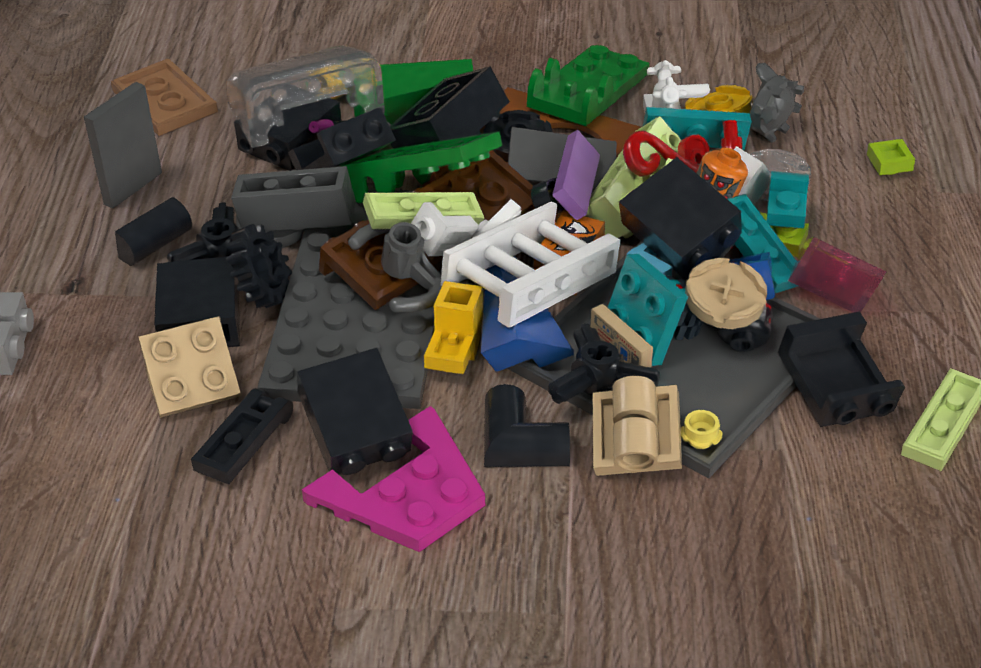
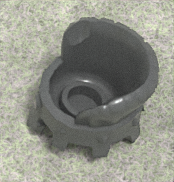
[750,63,804,143]

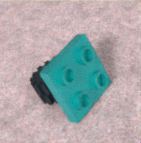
[607,254,704,366]

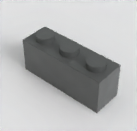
[231,166,356,232]

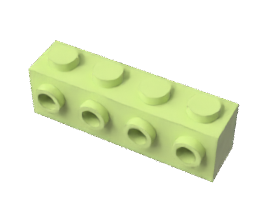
[585,116,681,239]

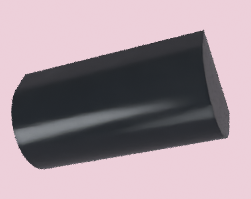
[115,197,192,266]

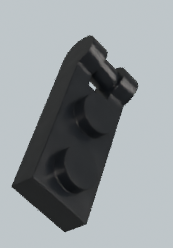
[191,388,293,485]

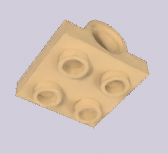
[138,316,241,418]
[593,376,682,476]

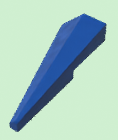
[481,255,574,372]

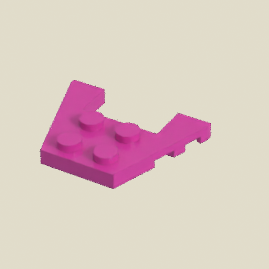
[302,406,486,552]

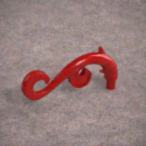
[623,120,742,177]

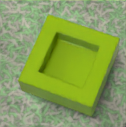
[867,139,915,175]

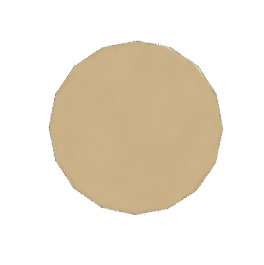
[685,258,767,329]

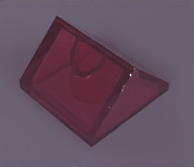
[788,237,886,313]

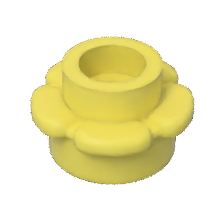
[681,410,723,449]

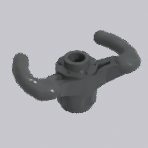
[348,222,442,312]

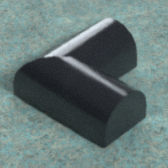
[484,384,570,467]

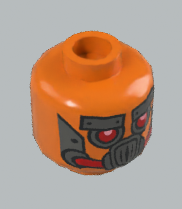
[696,148,748,199]

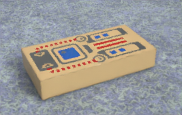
[590,304,653,368]

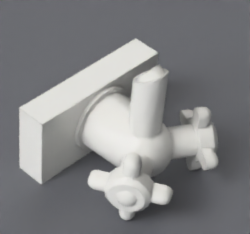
[643,60,710,112]

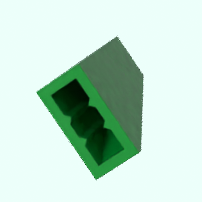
[352,59,473,124]

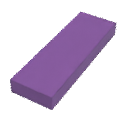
[552,129,600,220]

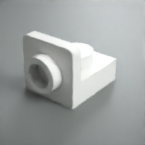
[411,202,479,256]

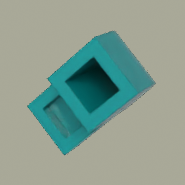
[766,171,809,229]

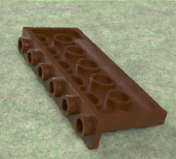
[319,150,535,310]

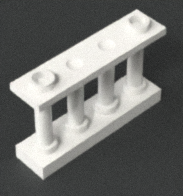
[441,201,621,328]

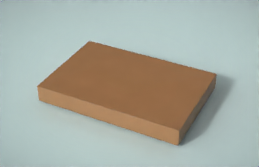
[111,59,218,136]

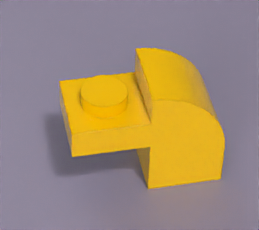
[424,281,483,374]

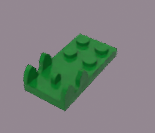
[526,45,650,126]
[340,131,503,203]

